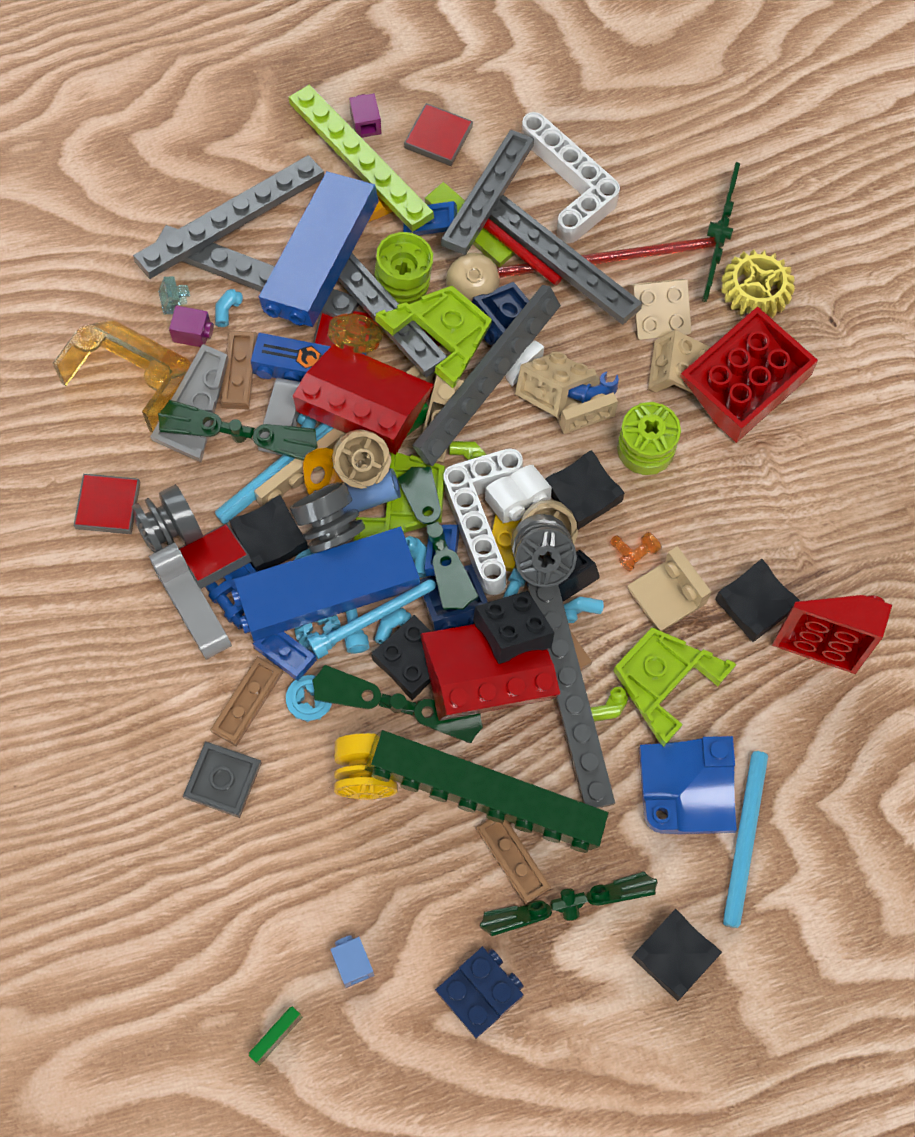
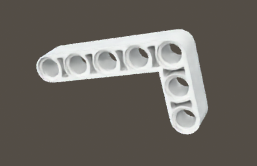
[522,112,620,243]
[444,449,523,595]

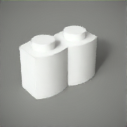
[485,465,552,523]

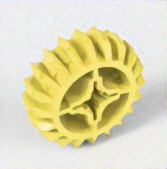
[721,249,795,318]

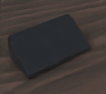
[558,550,600,602]

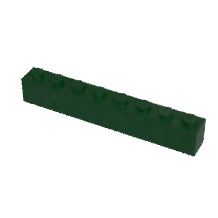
[364,730,609,853]

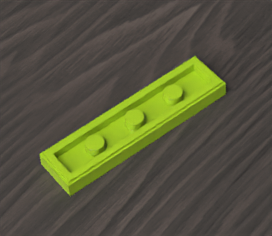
[425,182,515,268]

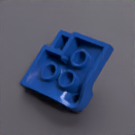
[639,736,737,834]

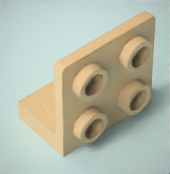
[628,279,691,340]
[648,330,710,393]
[515,352,596,417]
[556,368,618,434]
[628,546,711,631]

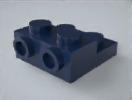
[472,282,529,345]
[420,564,488,631]
[435,946,524,1039]

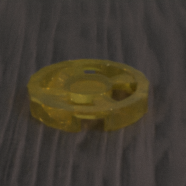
[328,314,383,353]

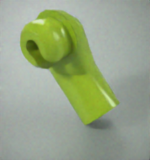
[449,441,486,460]

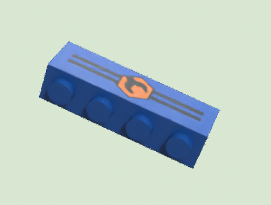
[251,333,366,382]

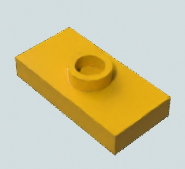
[488,515,522,572]

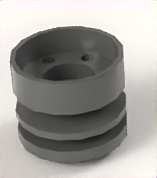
[290,482,365,553]
[132,484,203,553]
[511,514,577,588]

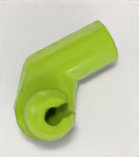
[590,687,628,722]

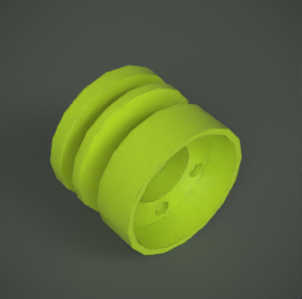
[374,232,433,304]
[617,402,681,475]

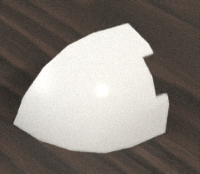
[505,340,544,386]

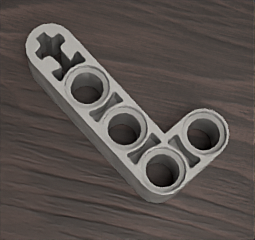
[148,542,232,660]

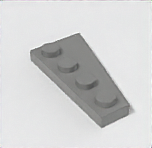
[150,344,229,462]

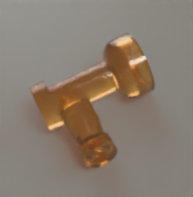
[610,532,662,572]

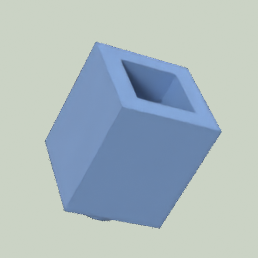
[330,935,375,988]

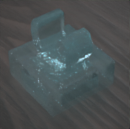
[158,276,190,315]

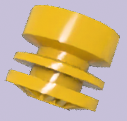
[334,733,398,800]

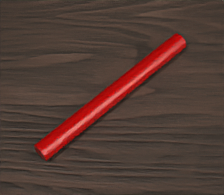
[483,219,562,286]

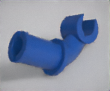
[567,371,619,403]

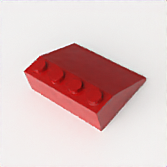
[680,306,818,443]
[293,342,434,455]
[772,595,892,674]
[420,624,560,721]

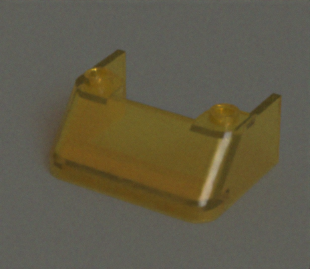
[52,320,191,433]

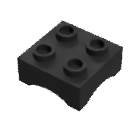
[545,450,625,530]
[229,495,308,572]
[715,559,800,642]
[473,591,555,664]
[372,615,431,700]
[632,908,722,1001]

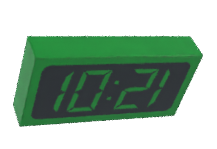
[248,1006,303,1066]

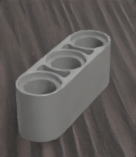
[258,378,300,456]

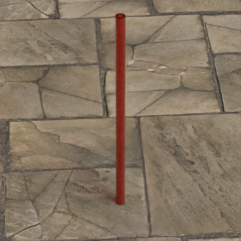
[497,237,716,278]

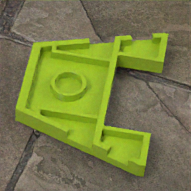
[375,286,492,388]
[354,452,445,541]
[613,628,737,747]

